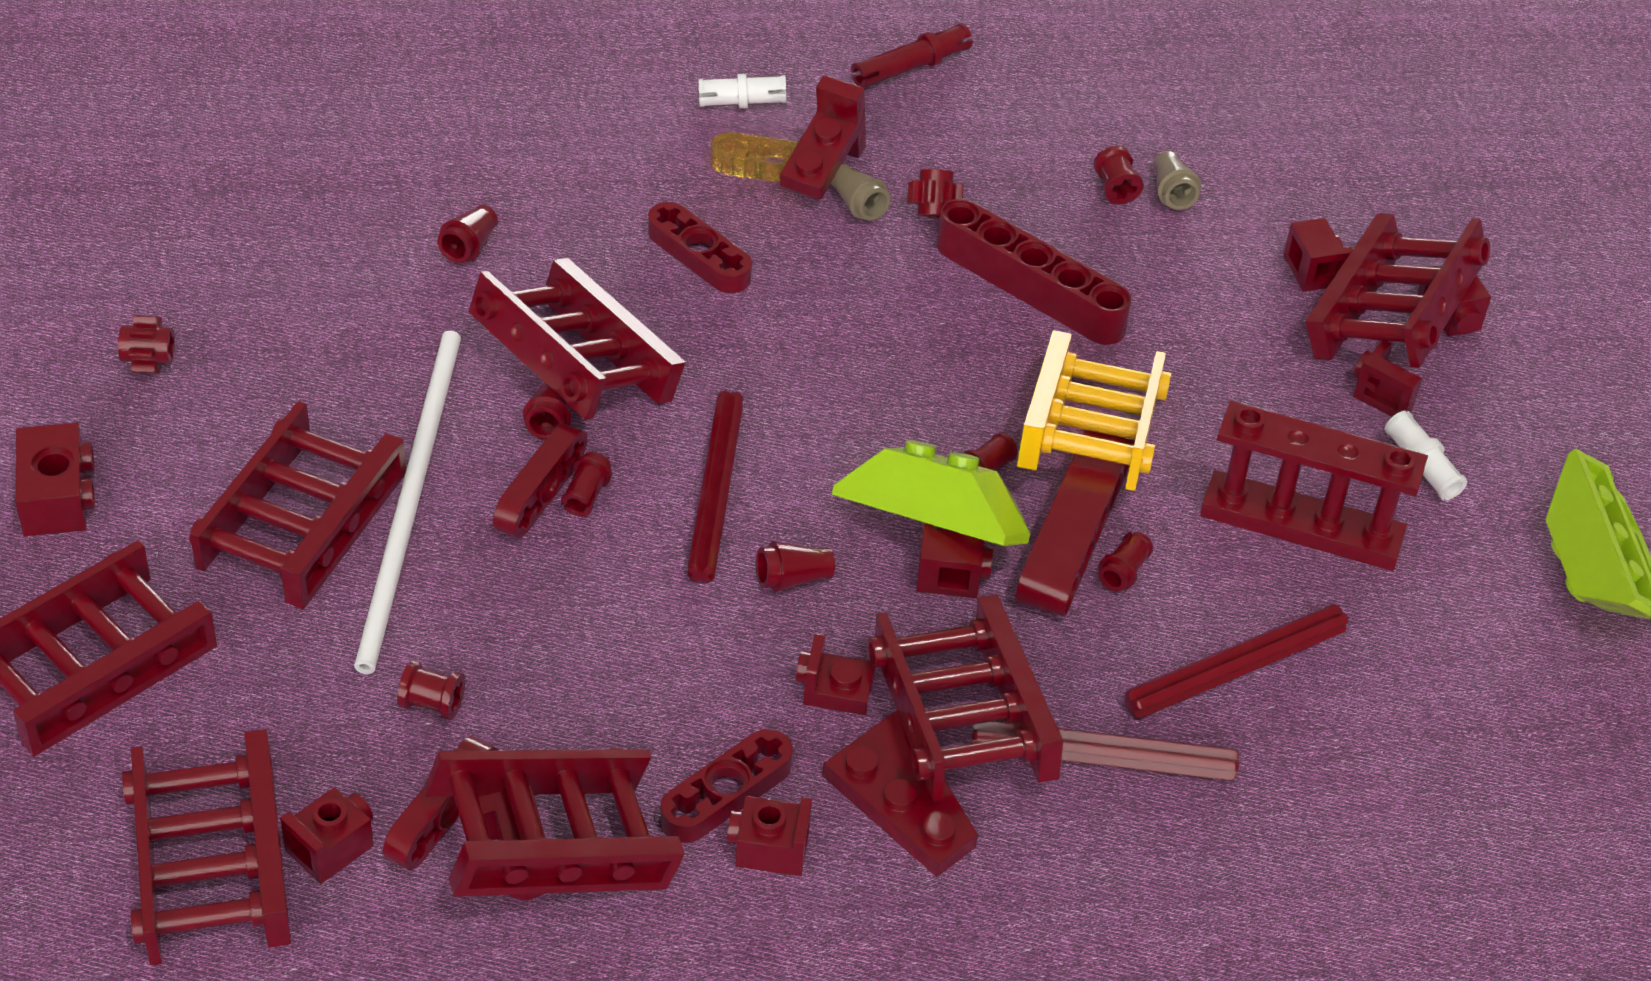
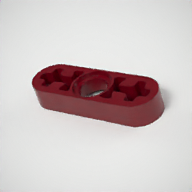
[648,202,752,293]
[493,423,587,538]
[660,729,793,843]
[383,736,498,870]

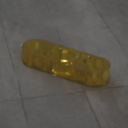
[710,132,831,186]

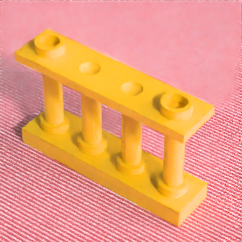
[1017,330,1171,491]

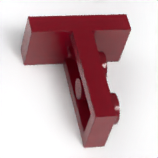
[779,75,866,200]

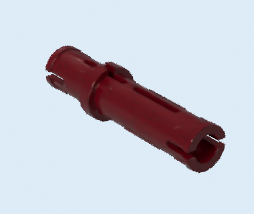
[851,23,973,89]

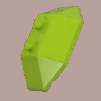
[832,440,1030,546]
[1545,448,1651,619]

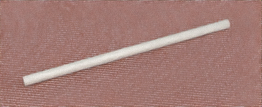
[354,331,461,674]

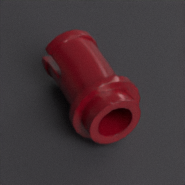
[963,432,1018,471]
[561,452,612,517]
[1098,531,1154,591]

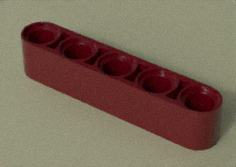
[937,199,1131,345]
[1015,430,1135,617]

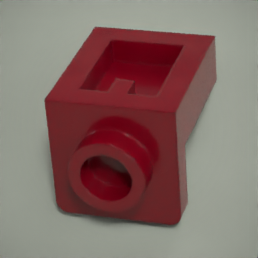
[1353,341,1422,417]
[796,633,875,716]

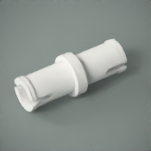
[698,74,787,108]
[1384,411,1468,500]

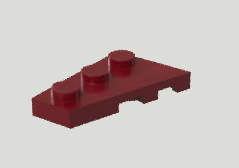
[822,710,978,877]

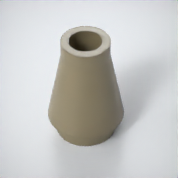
[1154,151,1201,210]
[831,164,890,221]

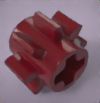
[907,169,964,218]
[118,315,175,374]

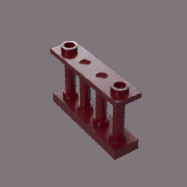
[1305,213,1490,368]
[468,258,686,420]
[1200,400,1428,572]
[189,401,406,610]
[0,540,217,757]
[868,594,1063,801]
[122,729,291,966]
[424,748,685,897]

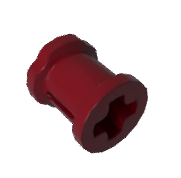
[1093,145,1144,205]
[397,660,465,720]

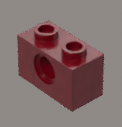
[15,422,95,537]

